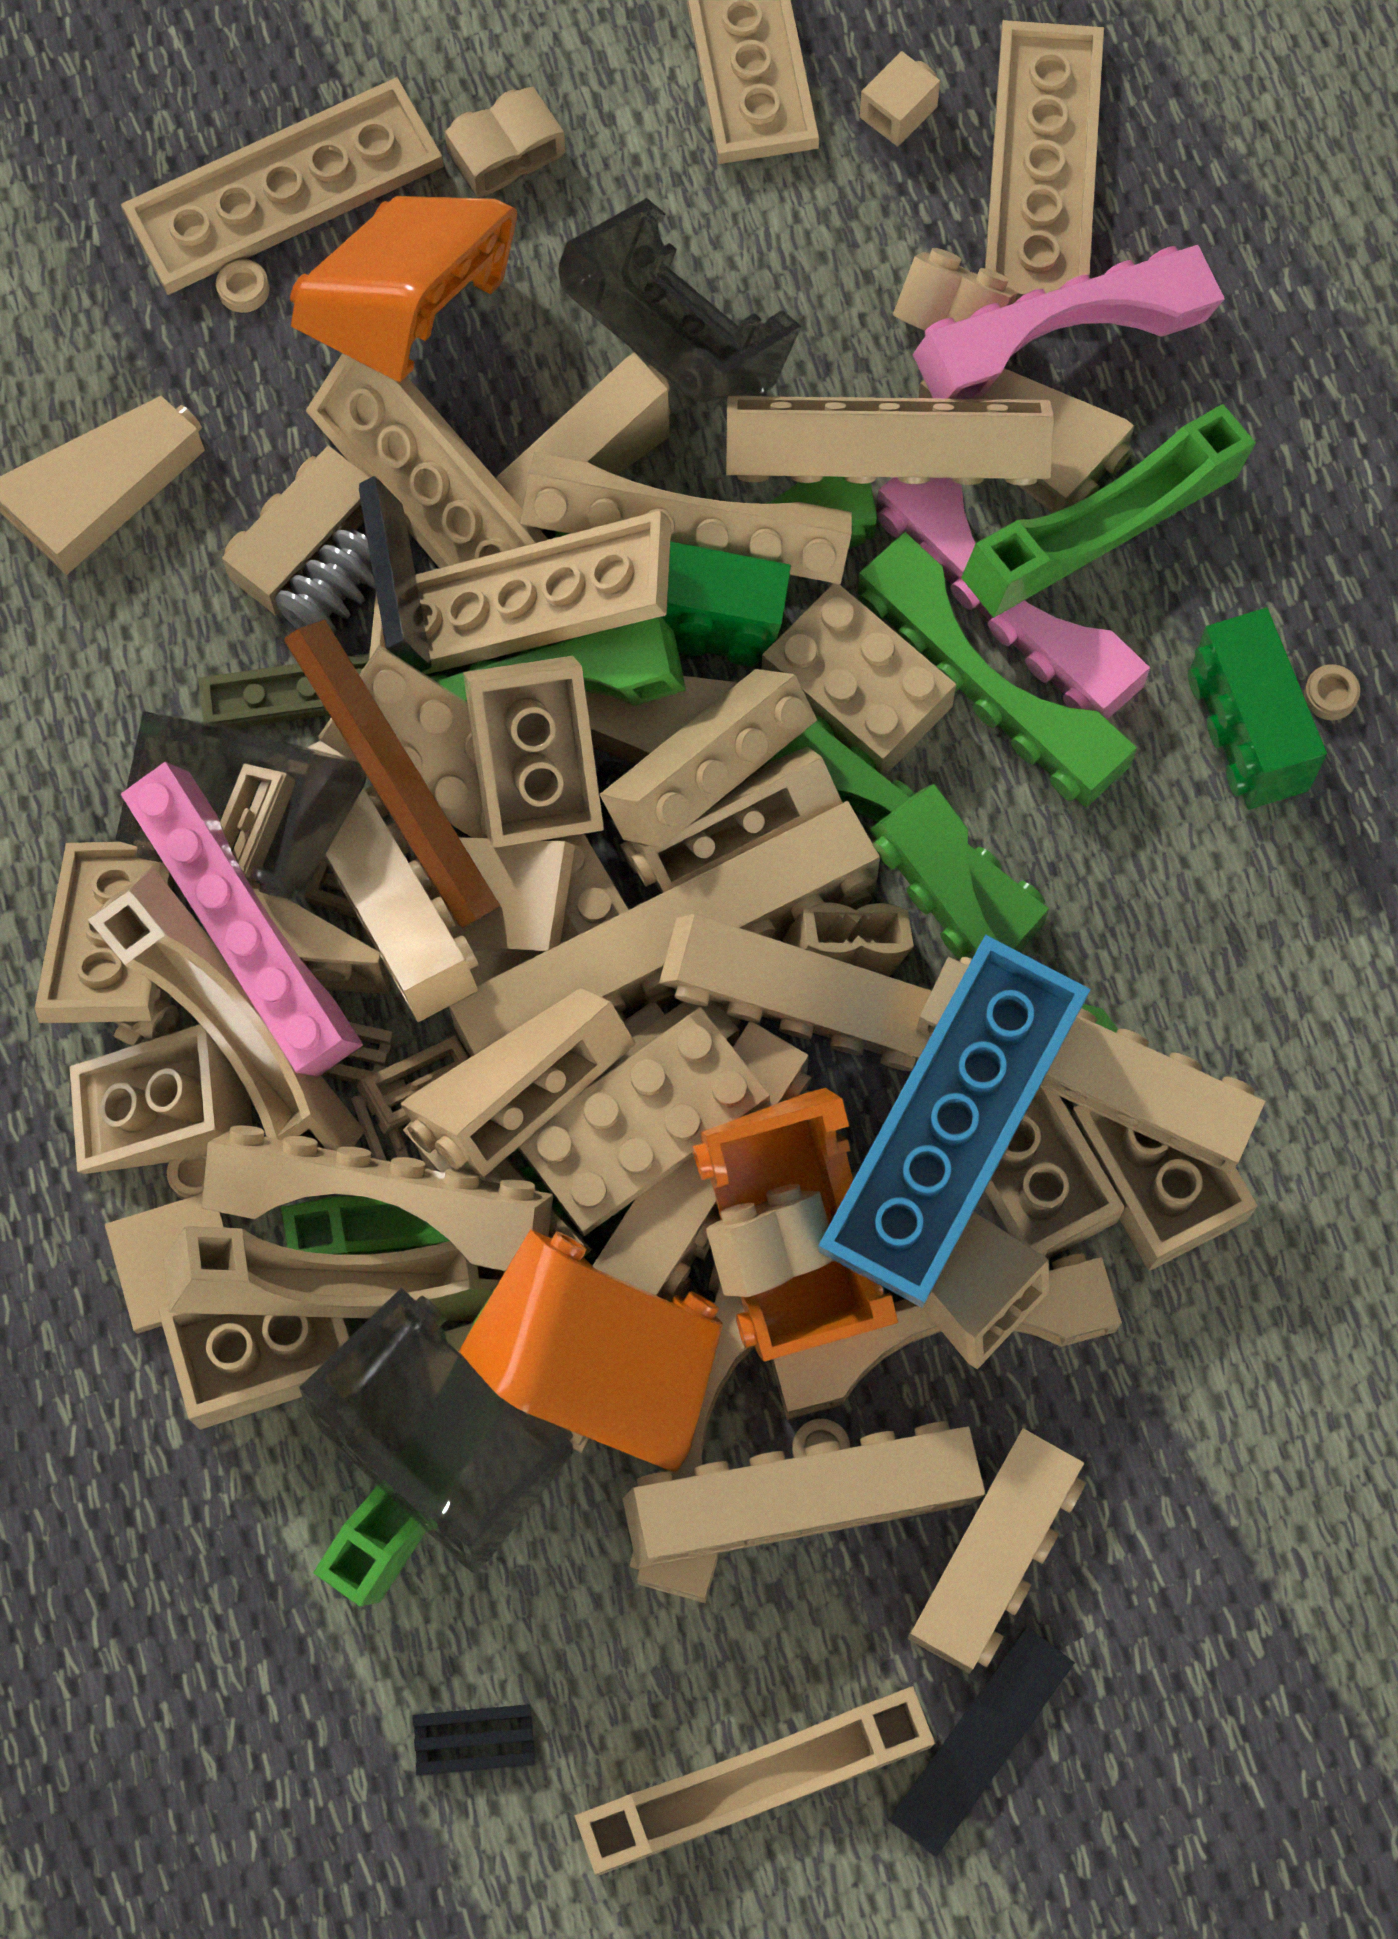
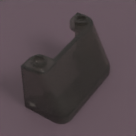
[558,198,802,402]
[115,711,367,899]
[299,1288,574,1574]

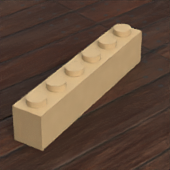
[726,396,1054,485]
[274,741,478,1022]
[659,913,931,1071]
[916,957,1266,1174]
[622,1421,986,1568]

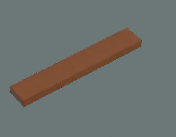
[284,619,501,928]

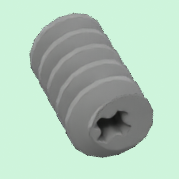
[275,529,376,633]

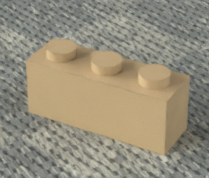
[222,445,370,615]

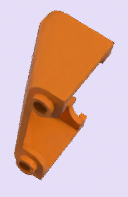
[290,196,517,383]
[692,1088,898,1361]
[459,1229,723,1472]

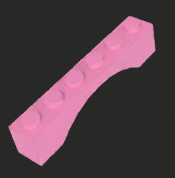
[913,245,1225,399]
[876,477,1150,719]
[121,762,363,1077]

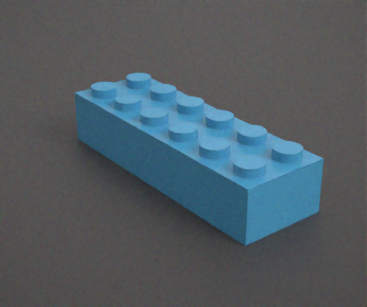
[818,934,1091,1308]

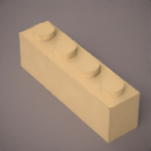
[600,669,817,848]
[908,1428,1086,1674]

